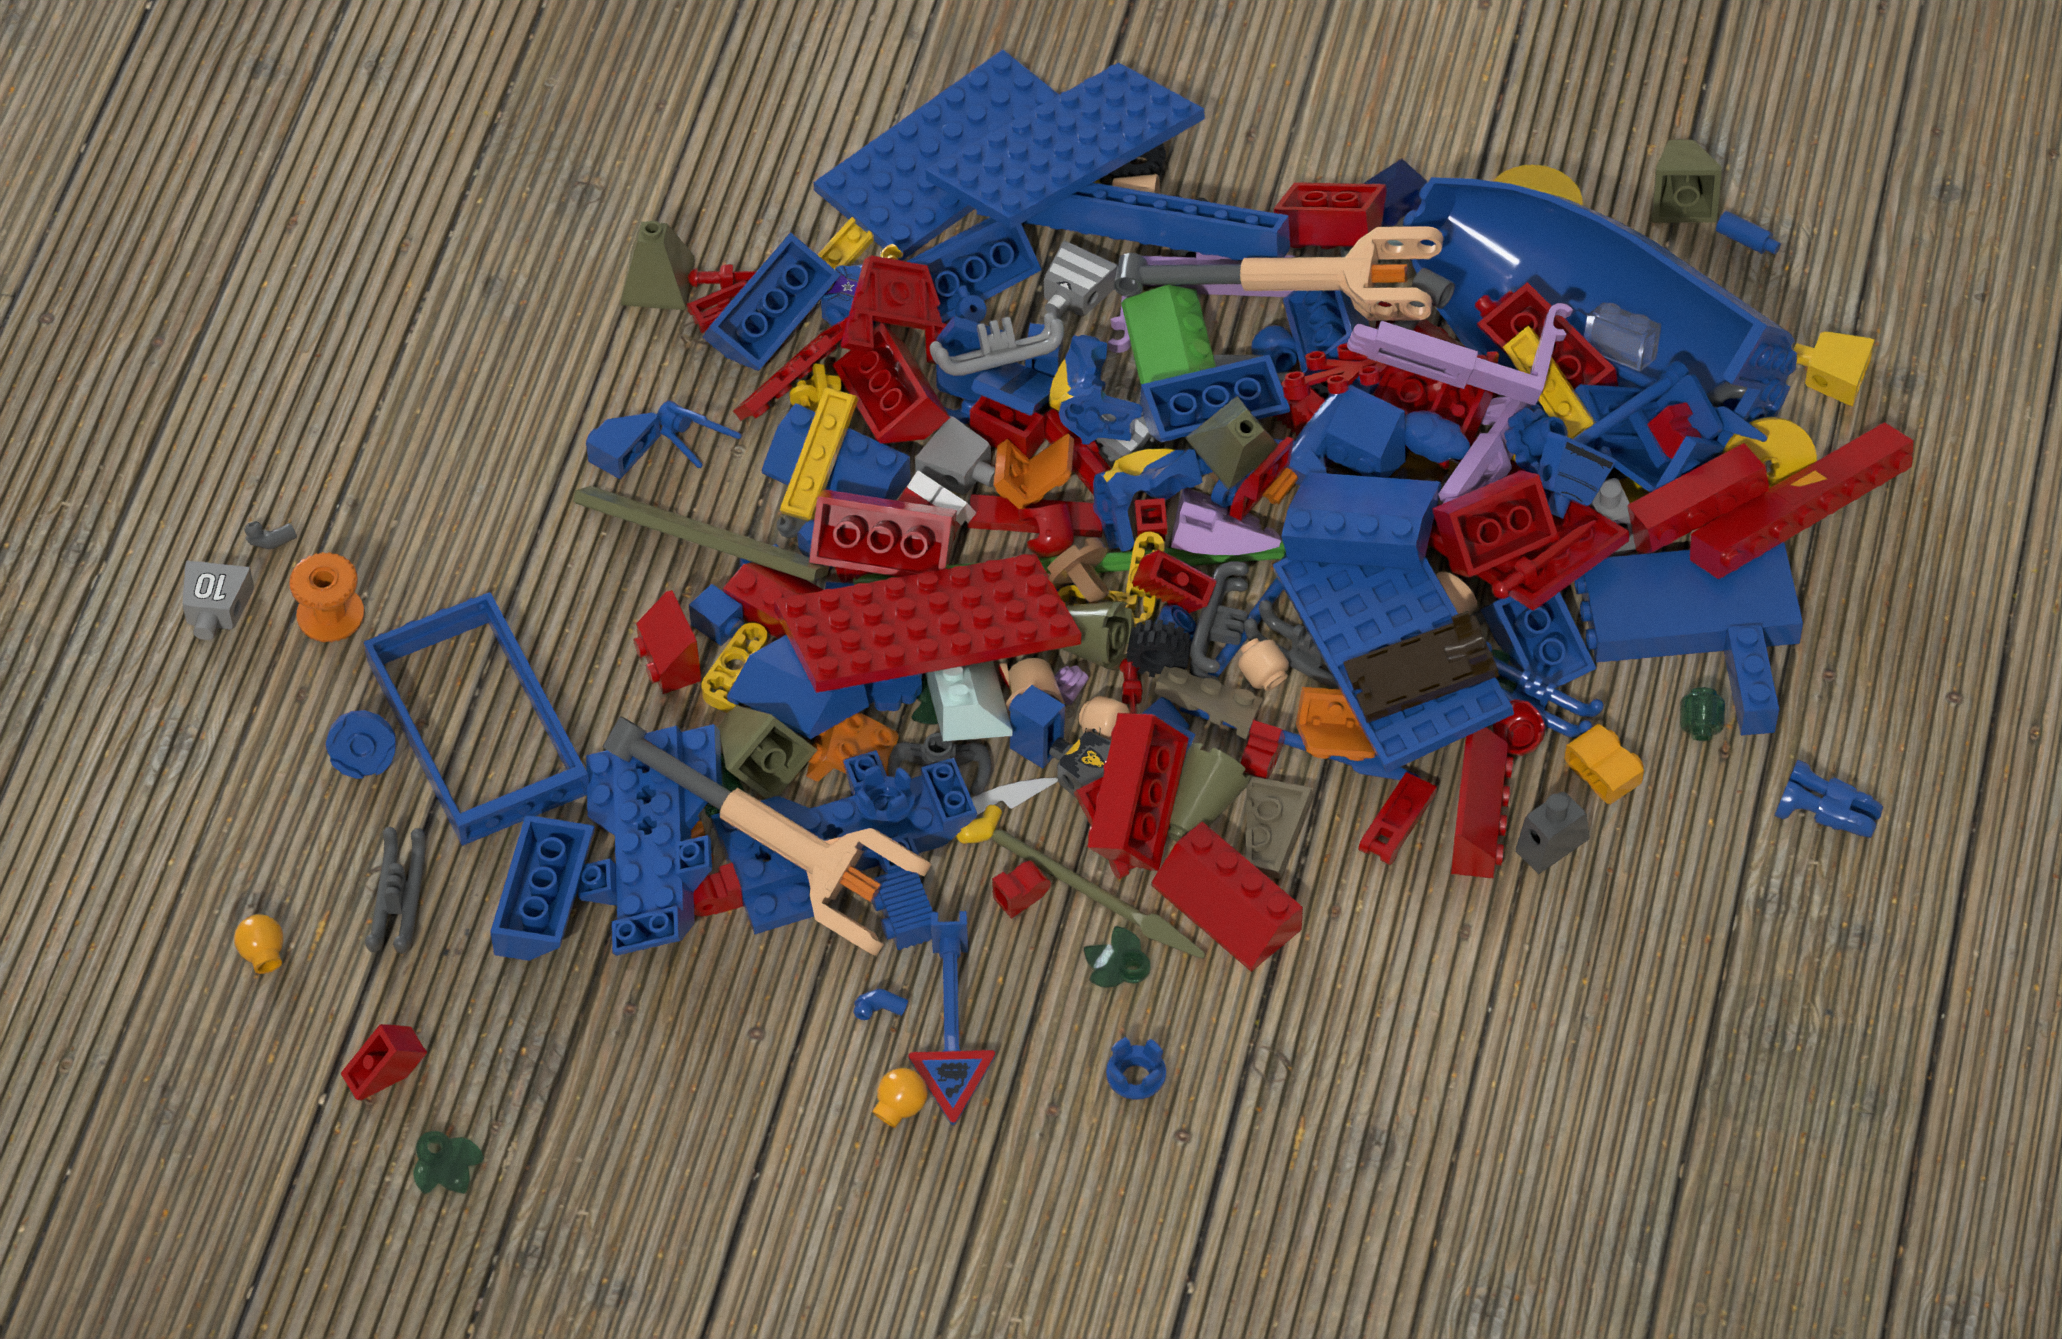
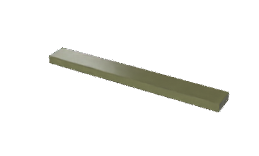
[573,486,829,582]

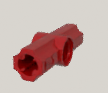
[1044,409,1111,495]

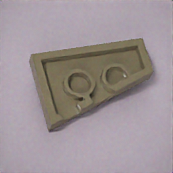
[1154,666,1263,739]
[1246,775,1313,879]

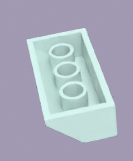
[925,661,1012,741]

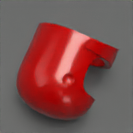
[1017,503,1075,557]

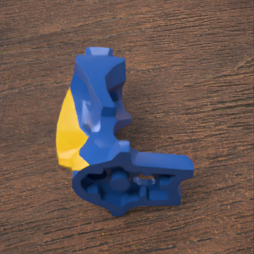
[1049,335,1143,445]
[1093,449,1213,552]

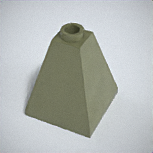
[1652,139,1722,223]
[620,221,695,310]
[1185,396,1278,490]
[718,706,817,799]

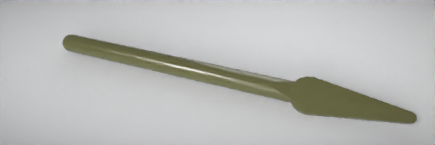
[992,829,1206,959]

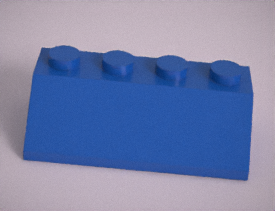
[906,217,1042,323]
[702,232,841,371]
[1283,290,1370,376]
[1140,354,1290,442]
[762,403,911,500]
[490,815,595,961]

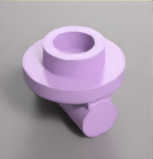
[1055,666,1089,705]

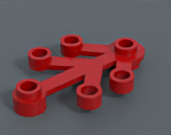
[1282,343,1403,400]

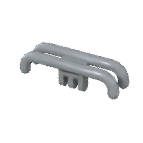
[930,313,1064,376]

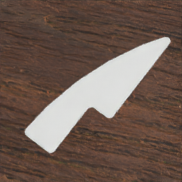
[971,778,1058,815]

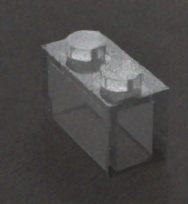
[1584,302,1661,371]

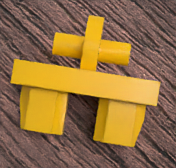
[789,364,842,412]

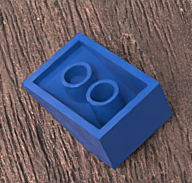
[1481,592,1597,688]

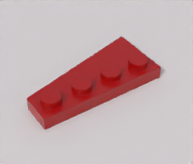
[733,317,848,421]

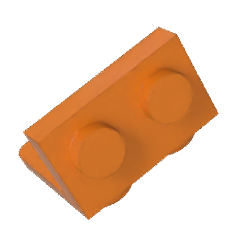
[994,434,1074,509]
[1296,687,1375,761]
[806,712,898,781]

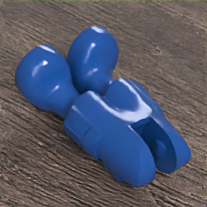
[1775,760,1883,838]

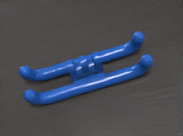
[1486,642,1604,738]

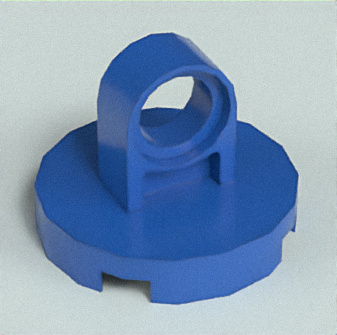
[326,710,396,779]

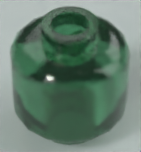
[1679,687,1726,741]

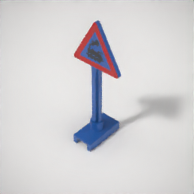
[908,911,995,1125]

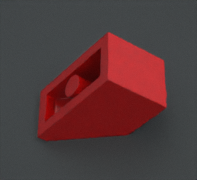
[340,1024,427,1100]

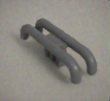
[1190,561,1249,681]
[1244,600,1339,689]
[365,827,426,954]

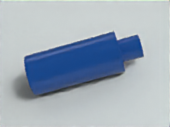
[1716,210,1781,255]

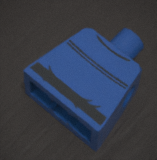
[1537,431,1617,519]

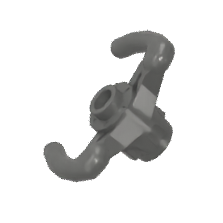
[887,733,991,795]

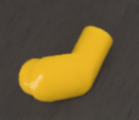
[956,805,1002,844]

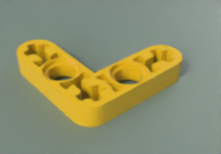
[1058,532,1165,627]
[701,623,768,713]

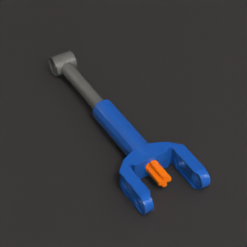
[1211,268,1455,508]

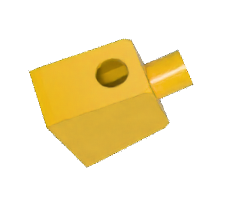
[1793,331,1875,406]

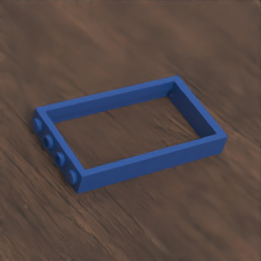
[363,592,589,846]

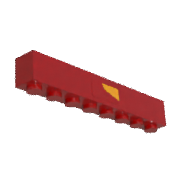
[1690,422,1914,579]

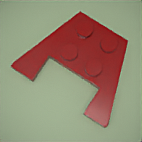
[841,255,947,364]

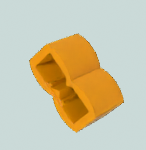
[1564,724,1644,805]

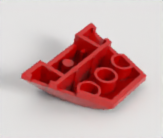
[1373,352,1499,469]

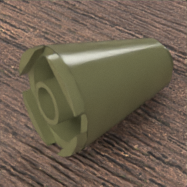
[1060,601,1134,670]
[1167,743,1251,842]

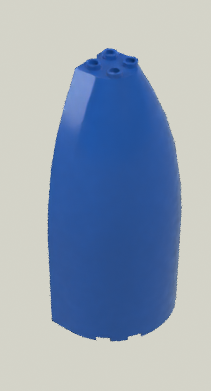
[1403,177,1797,493]

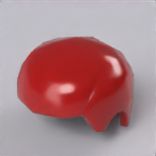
[1493,699,1545,756]

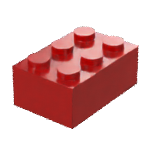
[1432,470,1559,578]

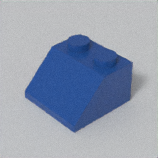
[1326,385,1405,478]

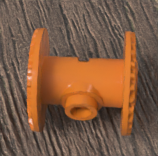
[289,552,364,643]

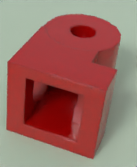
[1647,403,1702,459]
[1134,498,1168,541]
[1241,720,1285,779]
[992,861,1051,919]
[693,863,743,917]

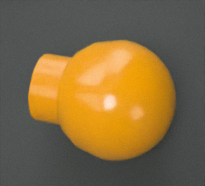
[234,914,284,974]
[872,1068,927,1128]

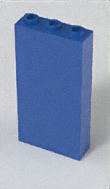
[1574,542,1803,663]

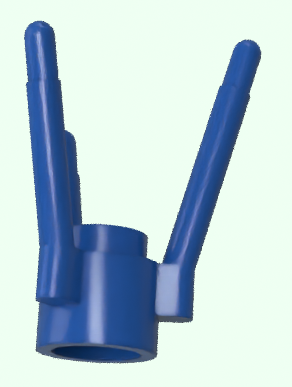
[657,400,742,468]

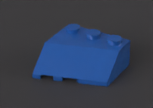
[727,635,869,739]

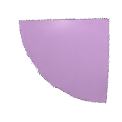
[1171,487,1281,555]

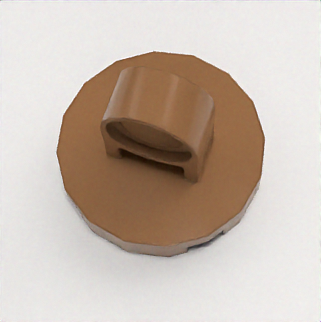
[1044,537,1109,603]

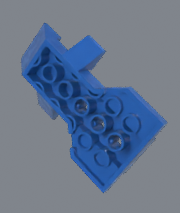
[578,724,722,956]
[711,750,977,934]

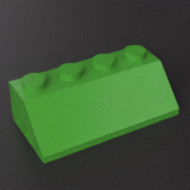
[1121,284,1216,384]

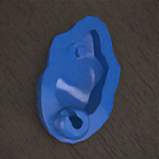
[1405,411,1471,463]

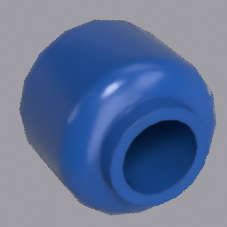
[1251,325,1298,373]

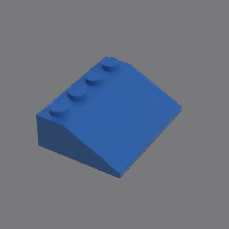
[1281,472,1441,570]

